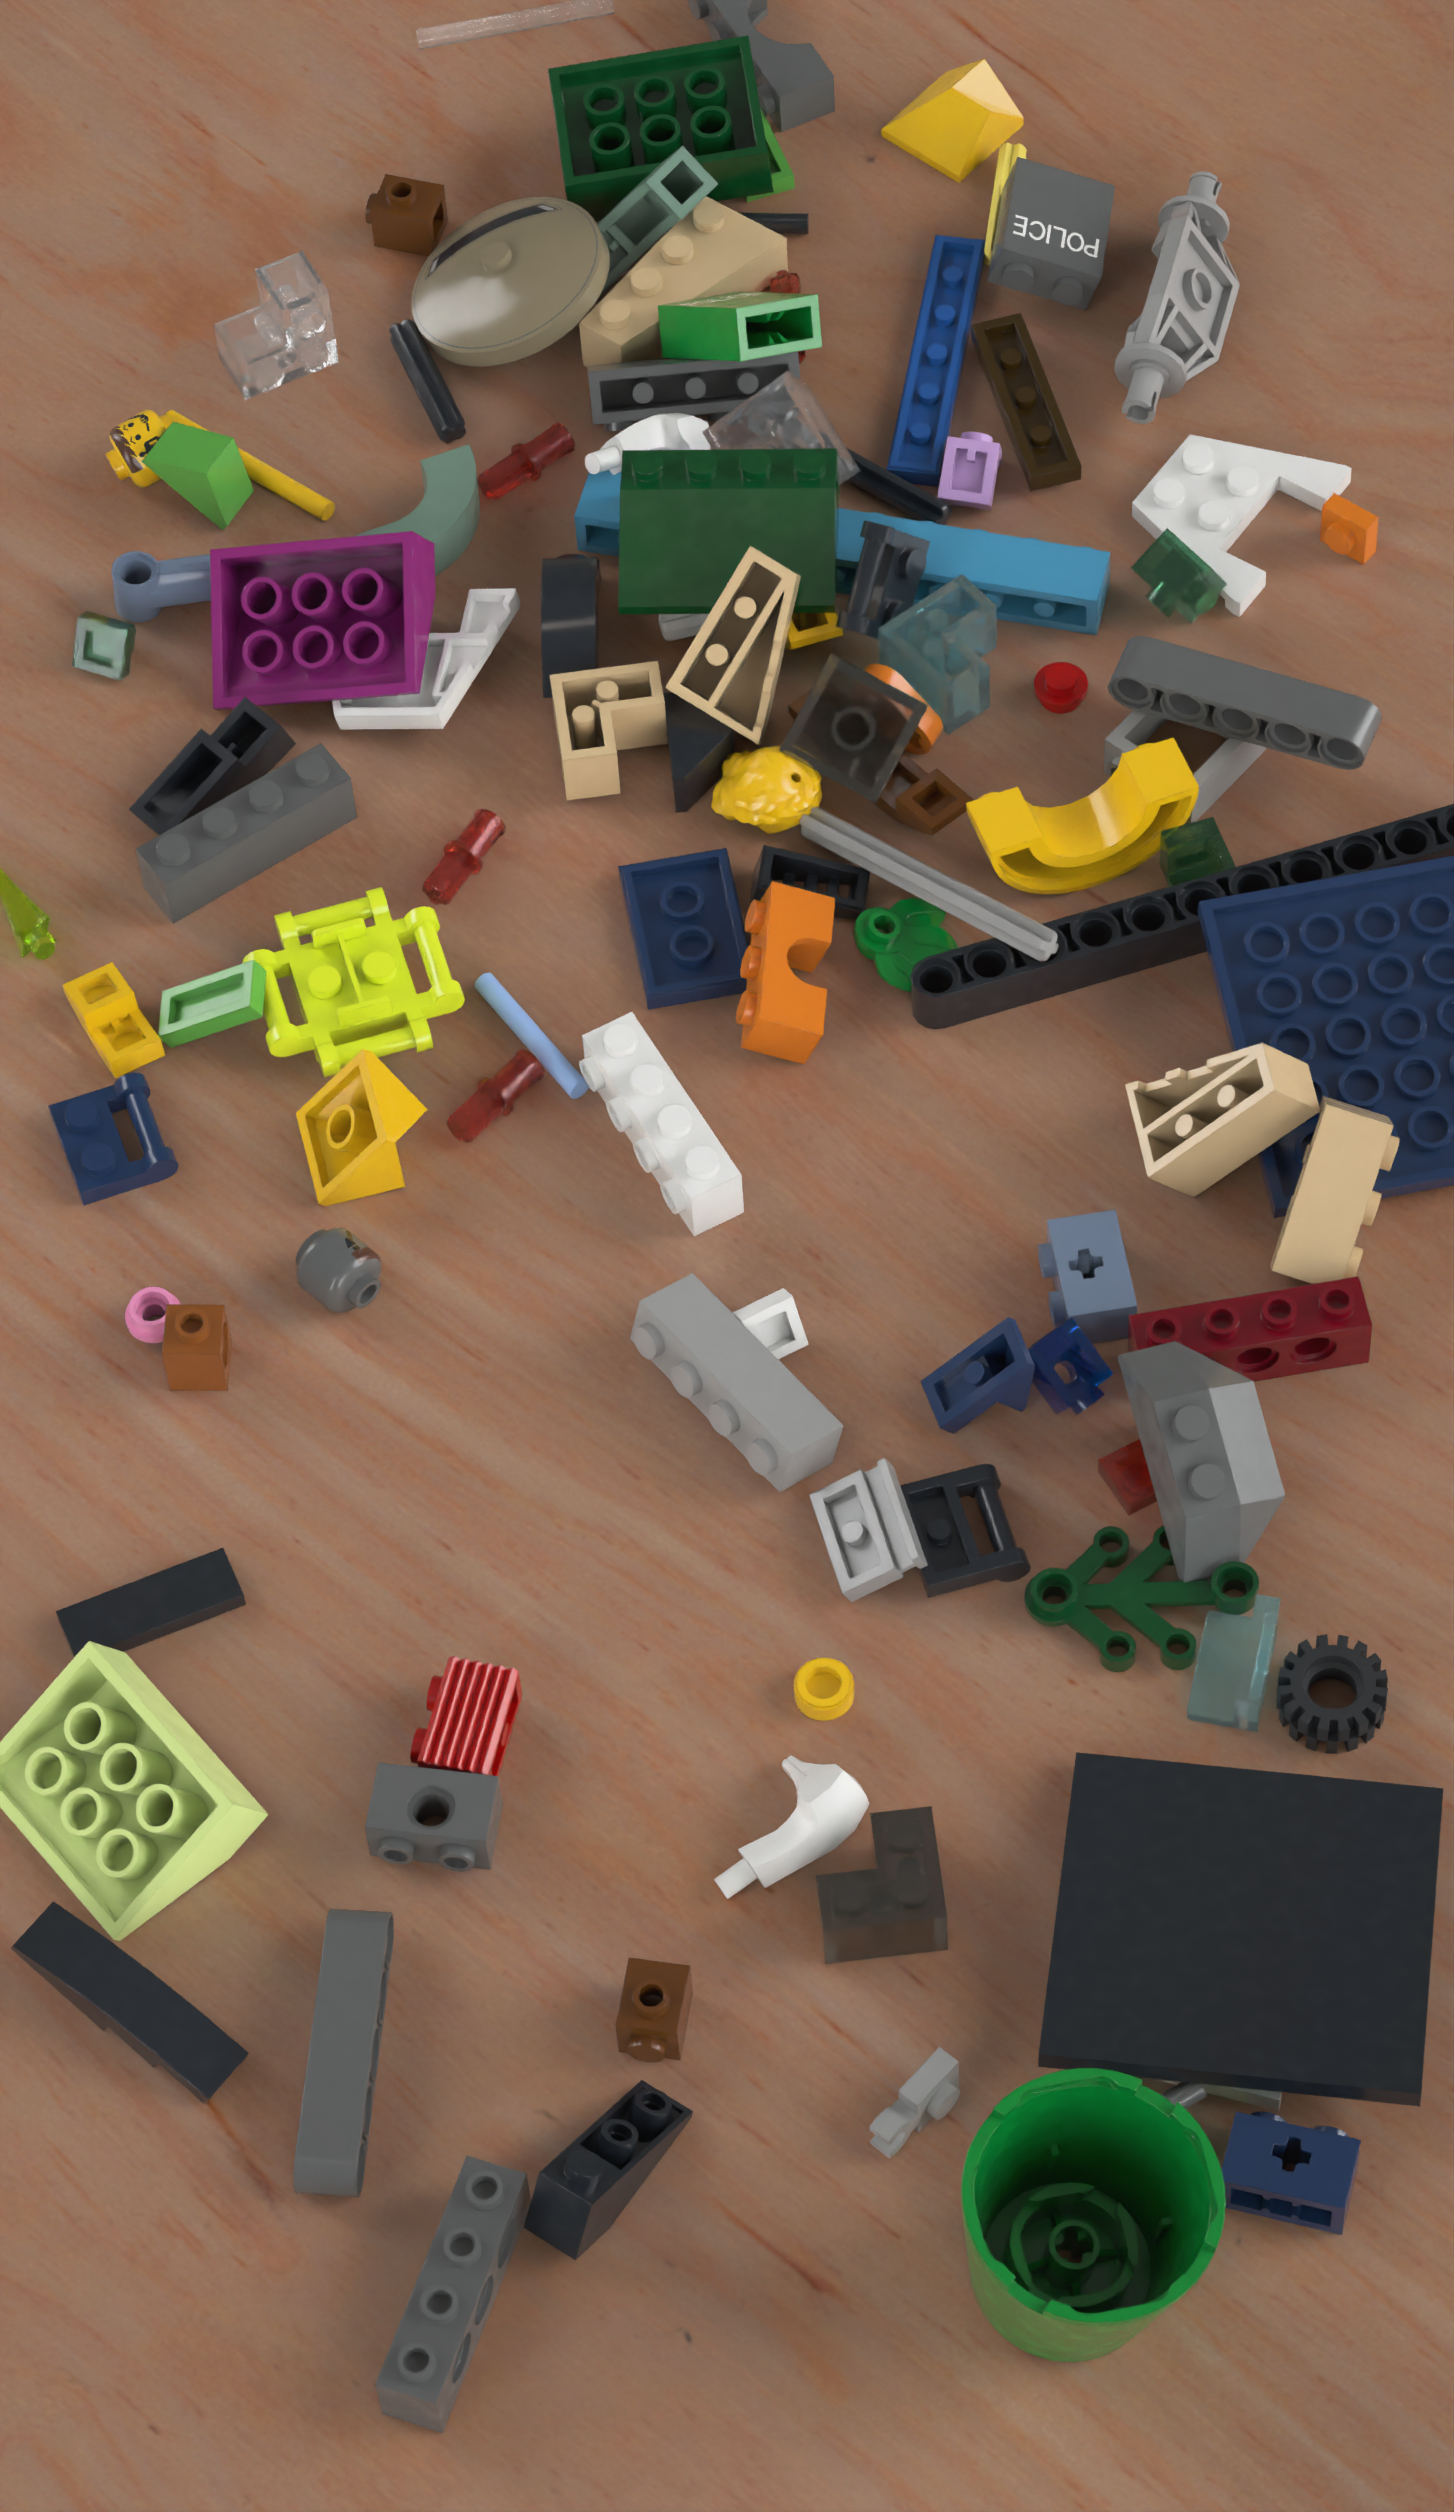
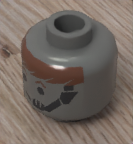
[296,1228,382,1313]

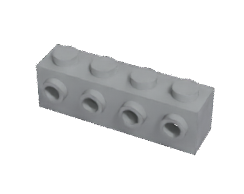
[630,1273,843,1492]

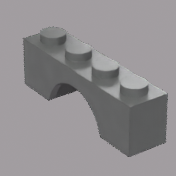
[687,0,835,132]

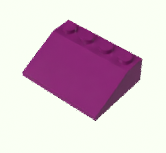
[210,531,435,710]

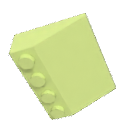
[0,1641,269,1941]

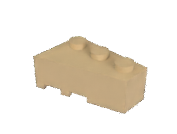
[1125,1043,1320,1198]

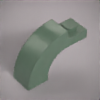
[597,146,718,295]
[352,444,480,576]

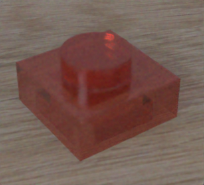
[1098,1439,1157,1516]

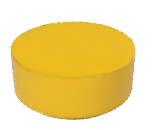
[794,1658,854,1721]

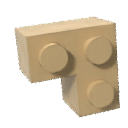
[550,661,668,801]

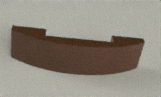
[788,677,973,836]

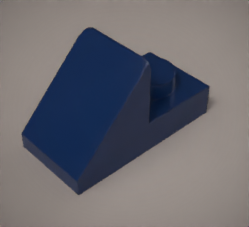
[920,1317,1035,1434]

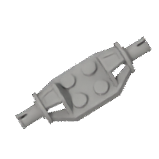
[1114,171,1240,424]

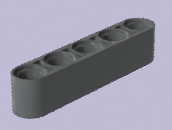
[1108,636,1382,770]
[294,1909,394,2197]

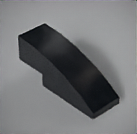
[129,697,296,835]

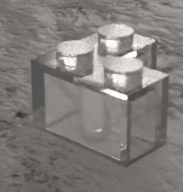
[214,251,339,400]
[702,371,860,485]

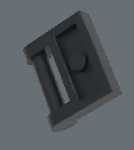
[836,520,930,646]
[900,1464,1031,1598]

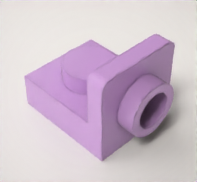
[937,432,1003,510]

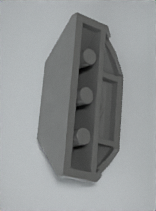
[1117,1341,1285,1583]

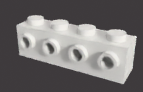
[579,1012,744,1236]

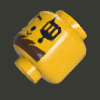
[105,409,172,488]

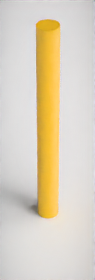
[166,410,335,521]

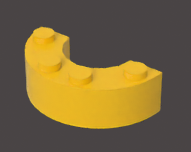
[966,737,1199,894]

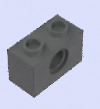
[365,1762,503,1872]

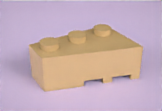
[665,546,801,745]
[1270,1096,1400,1284]

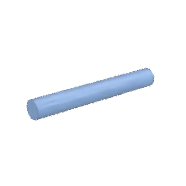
[474,972,589,1099]

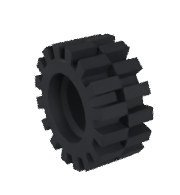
[1277,1634,1388,1754]

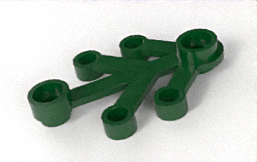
[1024,1525,1259,1672]

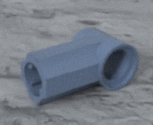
[111,551,211,622]

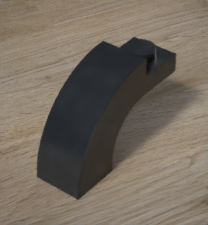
[541,554,601,698]

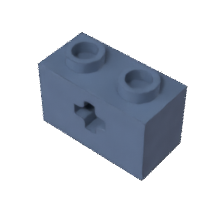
[1038,1210,1137,1347]

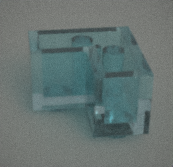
[878,574,997,735]

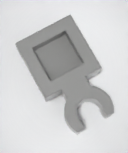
[869,2047,960,2159]

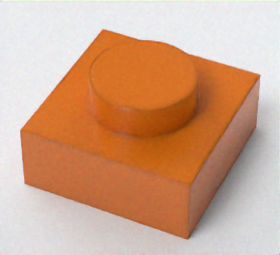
[1320,493,1379,565]

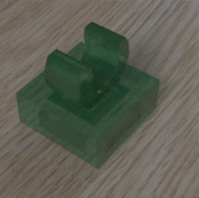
[72,611,136,681]

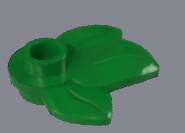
[853,898,958,993]

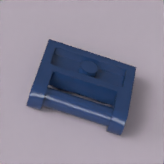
[48,1072,179,1206]

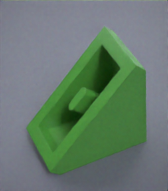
[142,422,254,530]

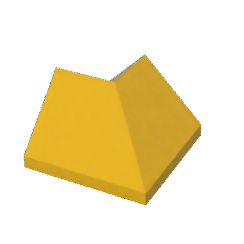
[881,59,1024,183]
[296,1049,428,1206]

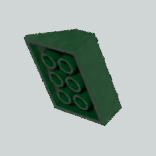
[548,35,774,222]
[618,448,840,614]

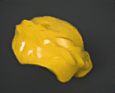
[711,745,823,834]

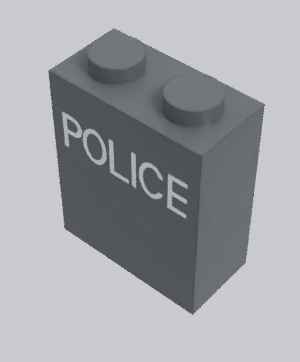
[987,157,1115,310]

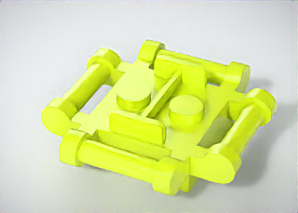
[242,887,465,1078]

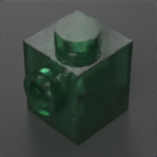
[1131,528,1227,624]

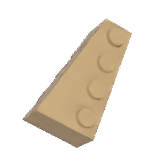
[579,196,789,367]

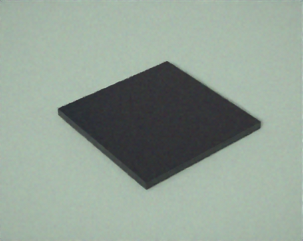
[1038,1752,1443,2107]

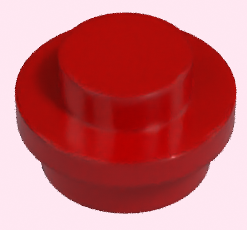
[1034,662,1088,714]

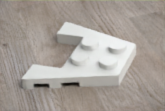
[1132,434,1352,617]
[332,588,521,730]

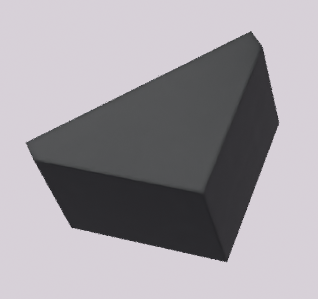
[663,692,735,813]

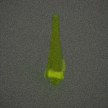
[0,868,57,960]

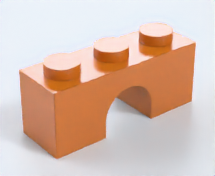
[736,881,835,1064]

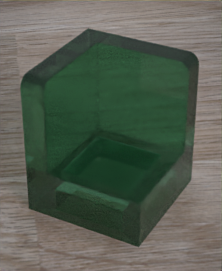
[1159,817,1236,887]

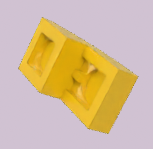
[62,962,165,1079]

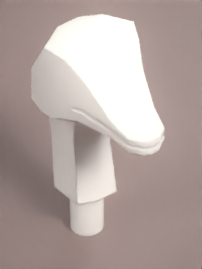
[585,413,712,475]
[714,1755,869,1899]

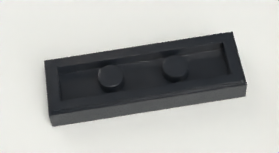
[56,1548,246,1657]

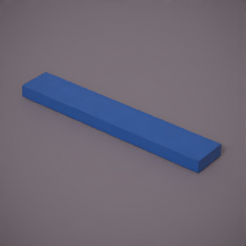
[886,235,985,487]

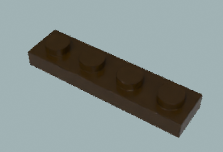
[971,313,1081,491]

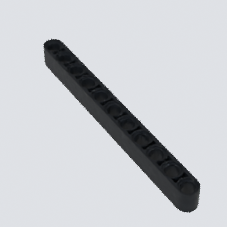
[911,804,1454,1029]

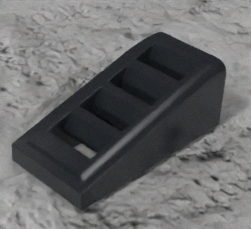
[748,845,870,919]

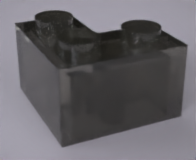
[816,1806,948,1964]

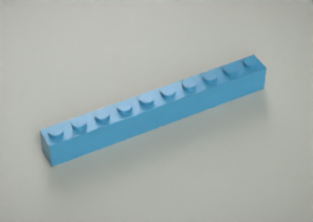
[574,470,1110,636]

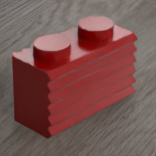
[410,1656,522,1777]

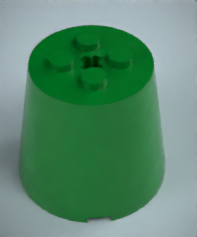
[960,2068,1226,2362]

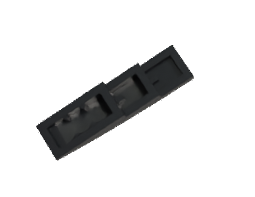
[11,1901,249,2104]

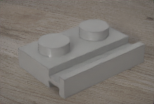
[809,1458,928,1602]

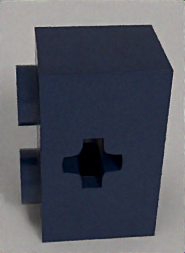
[1221,2111,1361,2235]

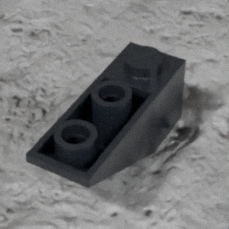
[523,2080,693,2260]

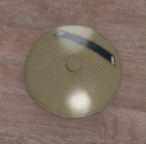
[411,197,610,367]

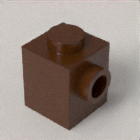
[365,174,448,256]
[615,1957,693,2062]

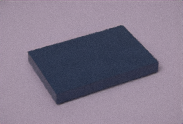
[618,848,749,1010]

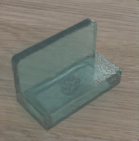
[1187,1594,1281,1732]

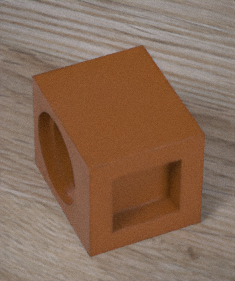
[162,1304,232,1391]

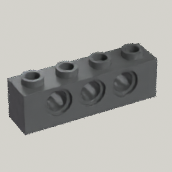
[375,2156,531,2433]

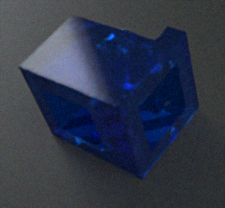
[1027,1317,1113,1415]

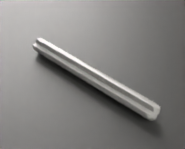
[799,807,1059,961]

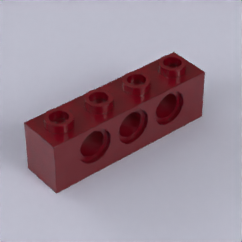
[1128,1276,1372,1382]

